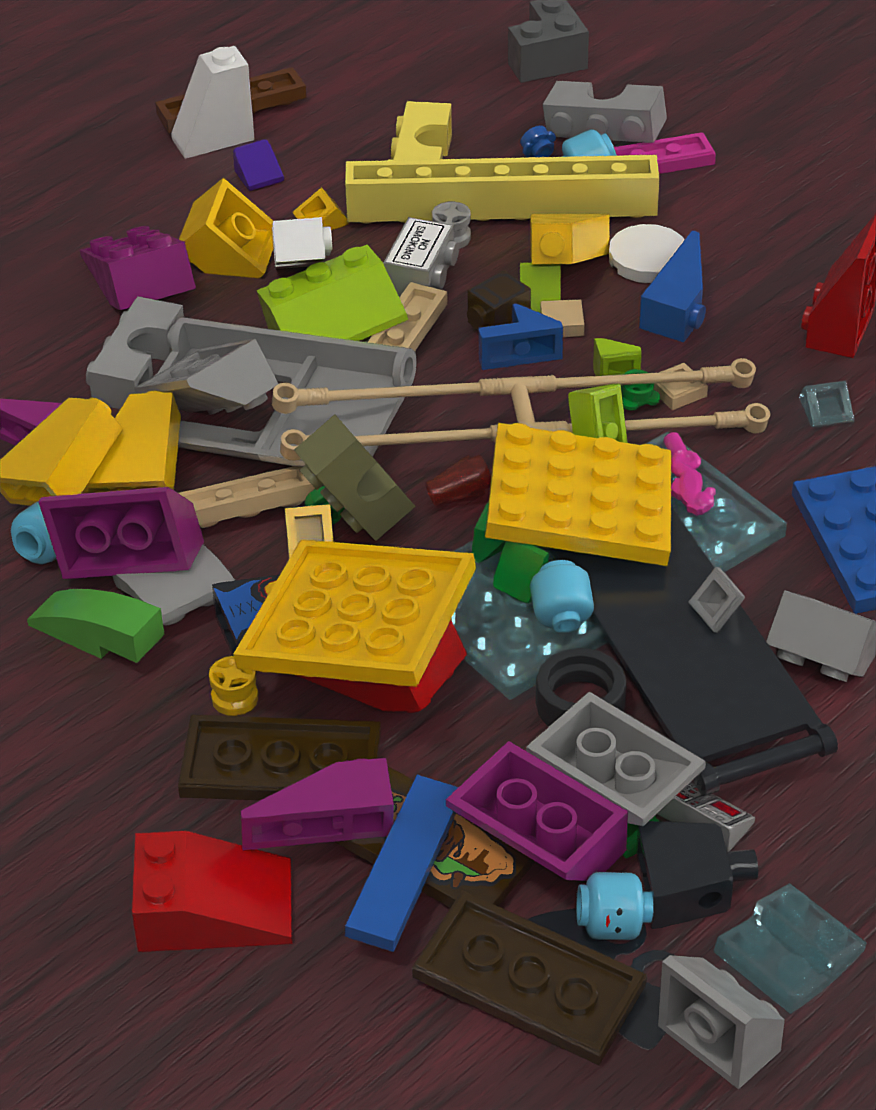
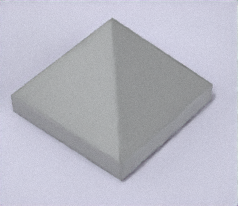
[689,567,745,633]

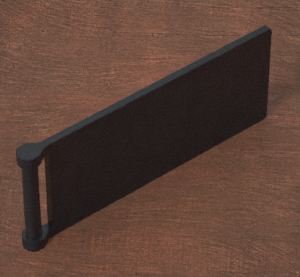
[550,507,838,796]

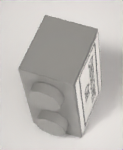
[383,217,459,297]

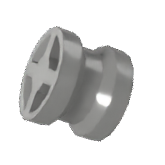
[432,201,471,249]

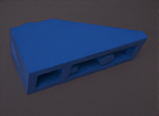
[639,230,706,342]

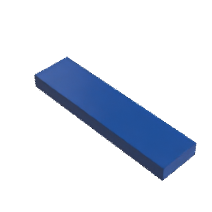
[345,775,459,952]

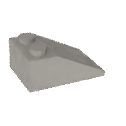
[526,692,706,826]

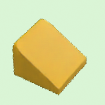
[293,187,350,230]

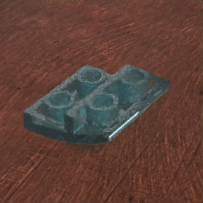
[714,883,867,1014]

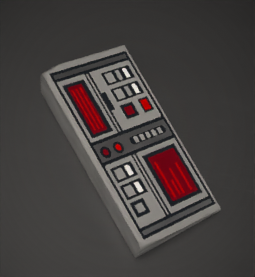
[657,782,755,852]

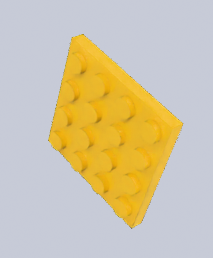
[485,423,671,566]
[233,540,476,687]

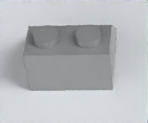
[766,590,876,682]
[658,955,785,1089]

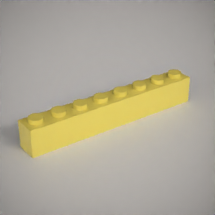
[345,155,659,224]

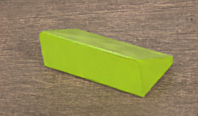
[568,384,628,443]

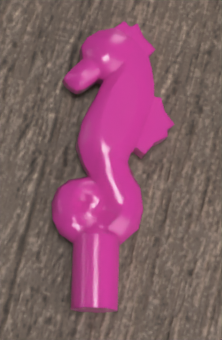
[663,432,716,516]

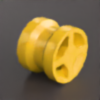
[209,656,258,716]

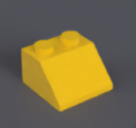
[179,178,273,278]

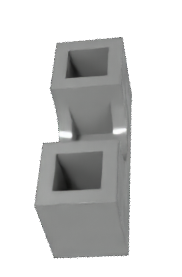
[543,81,667,143]
[86,296,184,409]

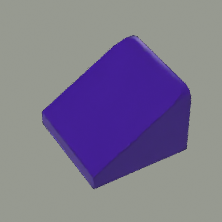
[233,139,284,191]

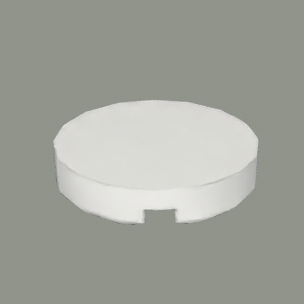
[609,224,684,283]

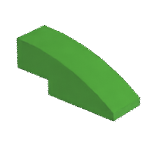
[27,589,164,663]

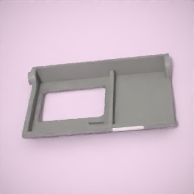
[155,317,416,467]

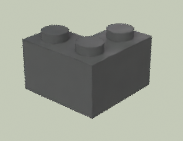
[508,0,589,83]

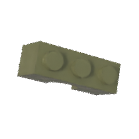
[294,414,416,541]

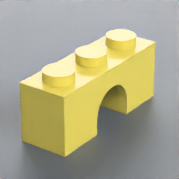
[388,101,452,160]

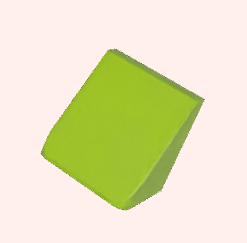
[520,263,561,313]
[593,338,642,376]

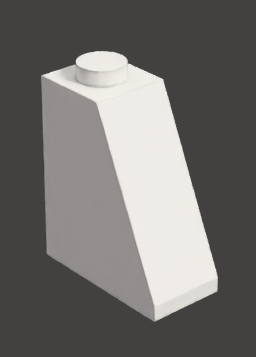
[171,46,254,159]

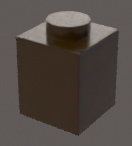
[467,270,531,330]

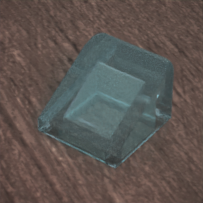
[800,380,854,428]

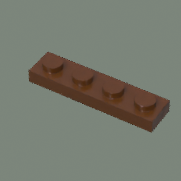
[155,67,307,133]

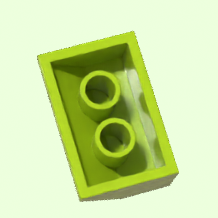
[256,245,408,341]

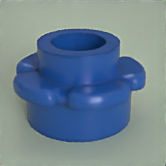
[520,125,556,158]

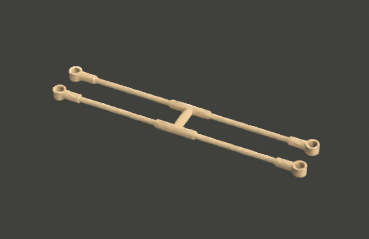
[272,358,770,461]

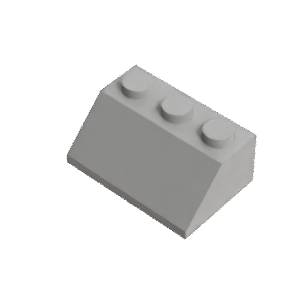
[134,339,278,415]

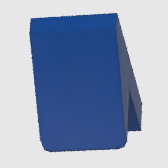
[478,304,563,370]

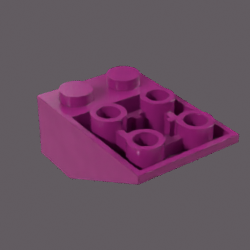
[80,226,196,310]

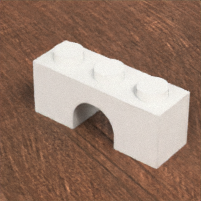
[272,217,332,269]

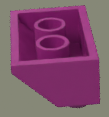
[38,487,204,579]
[446,741,628,881]

